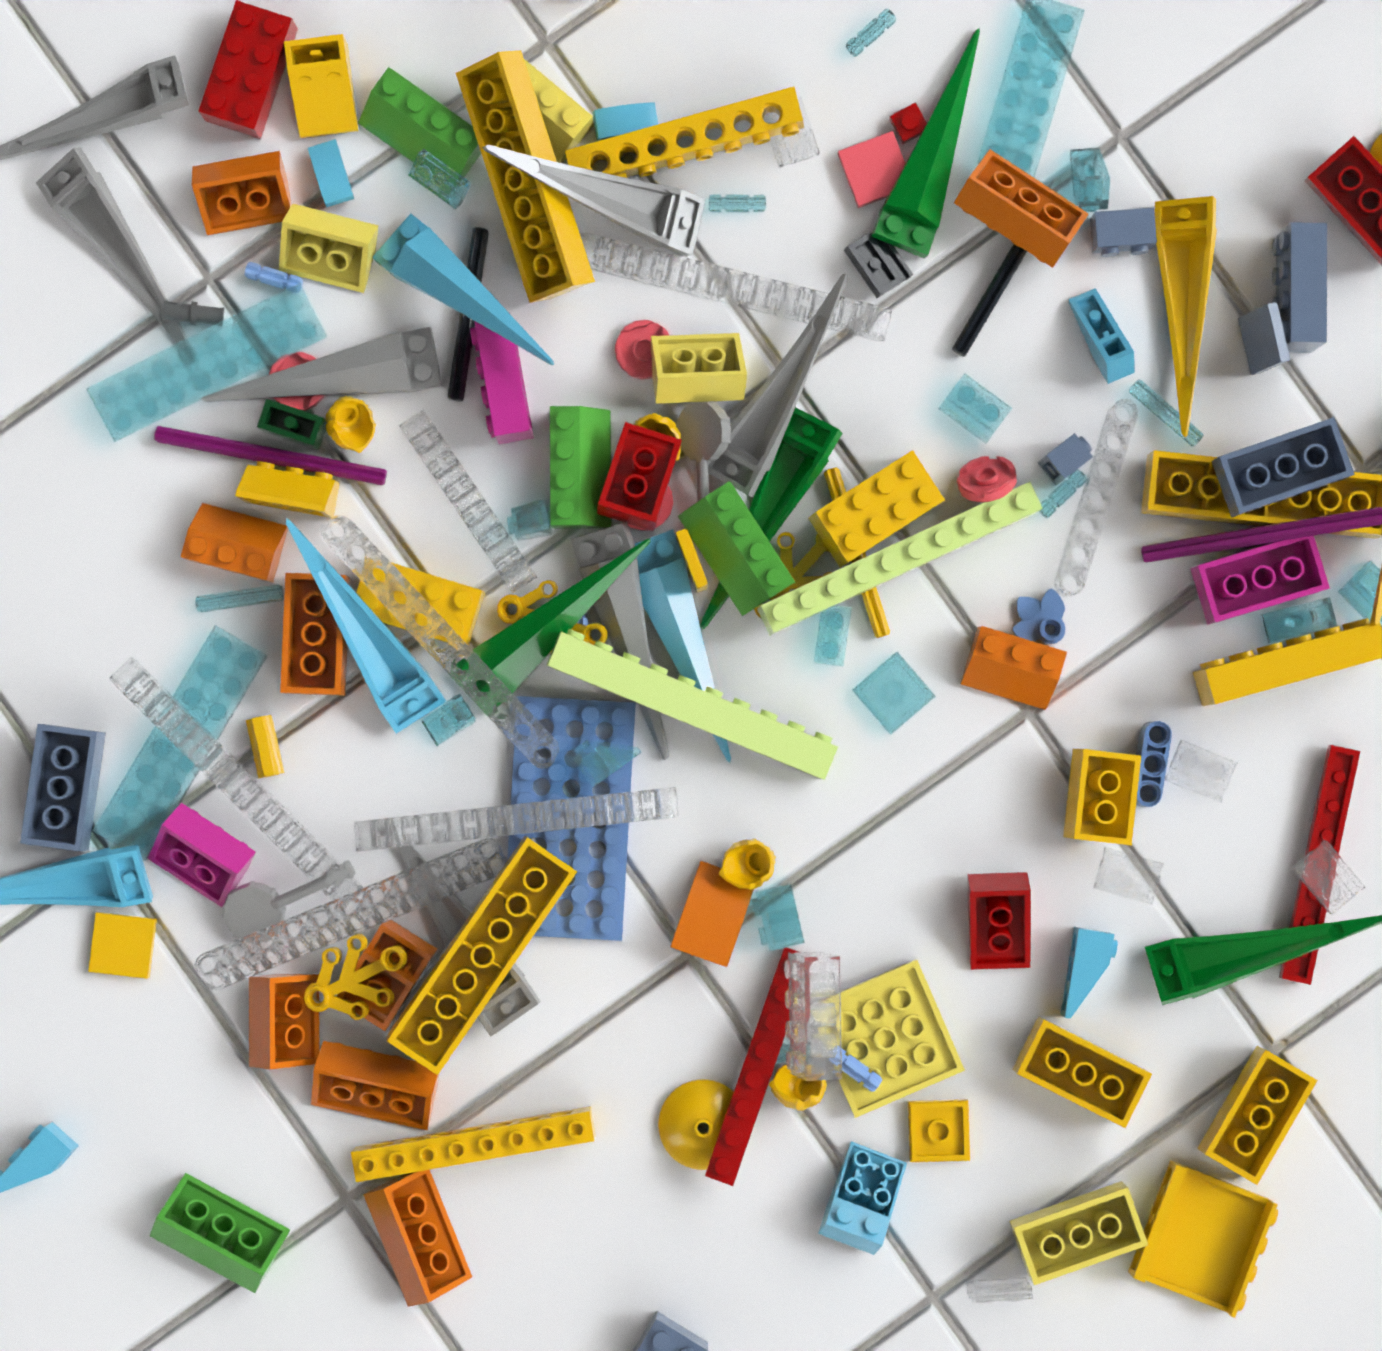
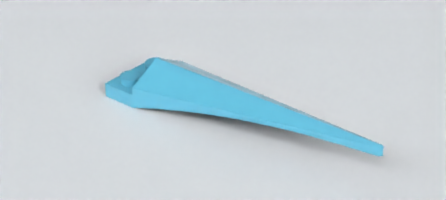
[372,213,554,365]
[285,518,446,734]
[635,529,731,762]
[0,845,153,907]

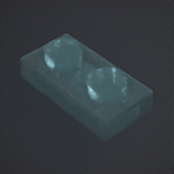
[408,149,471,209]
[813,605,852,667]

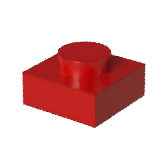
[889,102,927,144]

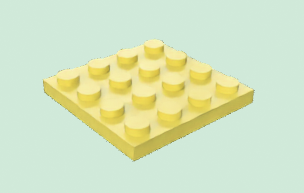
[807,959,965,1118]

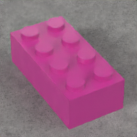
[470,312,534,445]
[1190,536,1330,625]

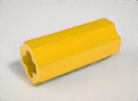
[246,715,285,779]

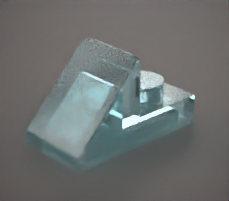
[421,694,476,746]

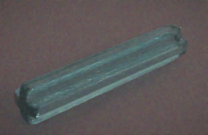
[1129,379,1204,446]
[195,584,284,612]

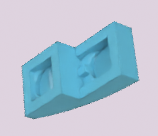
[592,102,658,141]
[308,139,355,208]

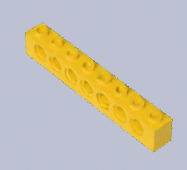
[565,86,804,178]
[351,1106,596,1182]

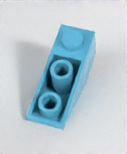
[0,1122,79,1193]

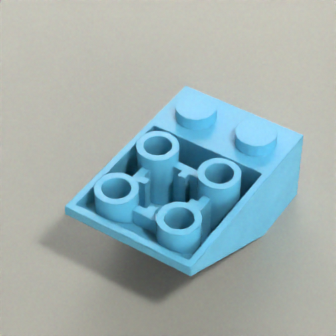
[818,1141,907,1255]

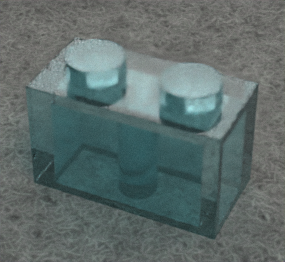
[751,883,805,951]

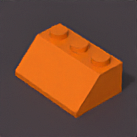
[191,151,292,235]
[180,503,288,583]
[960,626,1067,710]
[249,974,320,1069]

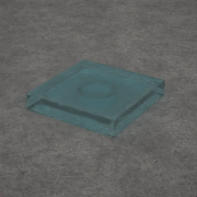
[852,651,936,735]

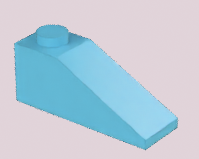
[1069,288,1135,384]
[1060,926,1118,1019]

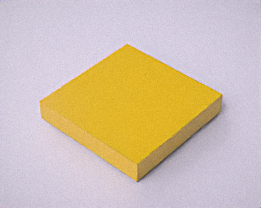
[676,529,708,593]
[88,912,157,979]
[908,1099,970,1162]

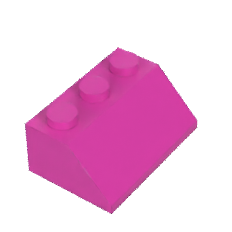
[148,803,256,907]

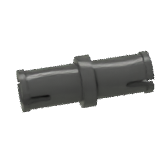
[163,300,224,327]

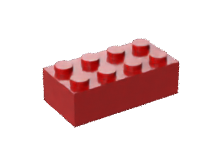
[198,0,298,139]
[1304,136,1382,266]

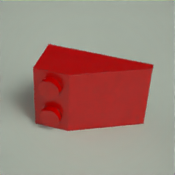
[597,422,682,532]
[967,872,1031,970]

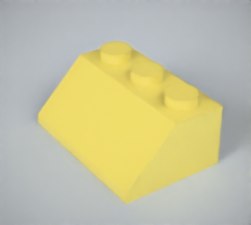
[524,60,594,163]
[278,204,379,293]
[651,333,747,404]

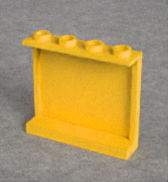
[1128,1160,1278,1318]

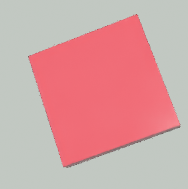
[837,131,905,208]

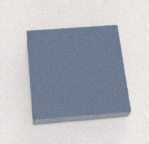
[1238,302,1290,375]

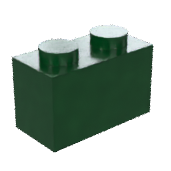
[257,399,327,450]

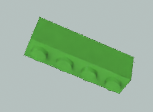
[358,67,481,191]
[550,406,612,529]
[677,481,795,616]
[150,1173,290,1293]

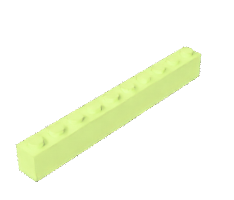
[757,482,1043,636]
[546,629,838,780]

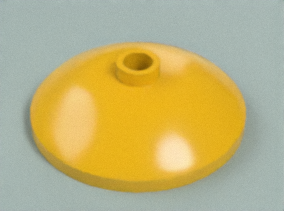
[658,1079,734,1170]

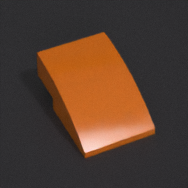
[670,861,754,967]
[337,917,438,1031]

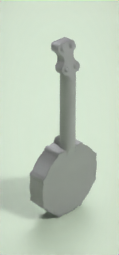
[676,402,731,501]
[222,860,356,944]

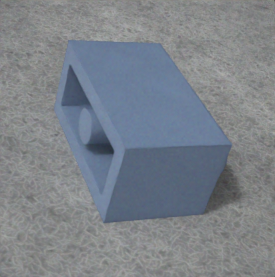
[1090,208,1157,257]
[1038,433,1093,486]

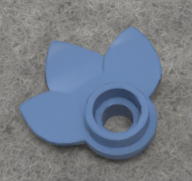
[1012,588,1065,644]

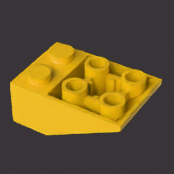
[284,34,359,138]

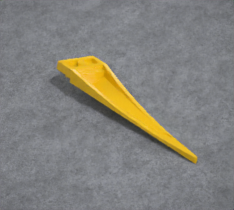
[1155,196,1217,438]

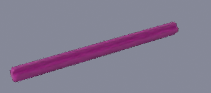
[154,426,387,485]
[1141,507,1382,563]

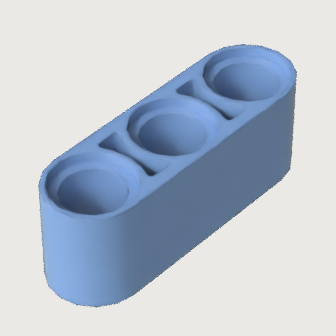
[1136,721,1172,807]

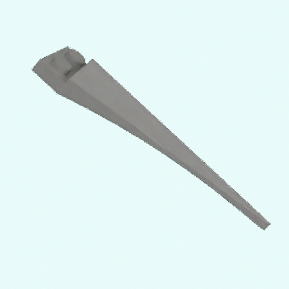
[0,55,189,160]
[482,145,706,257]
[36,148,199,362]
[708,273,848,497]
[201,327,443,402]
[571,522,669,760]
[385,818,541,1037]

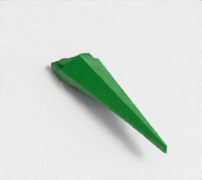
[871,28,980,259]
[700,407,843,629]
[451,539,651,714]
[1145,915,1382,1006]

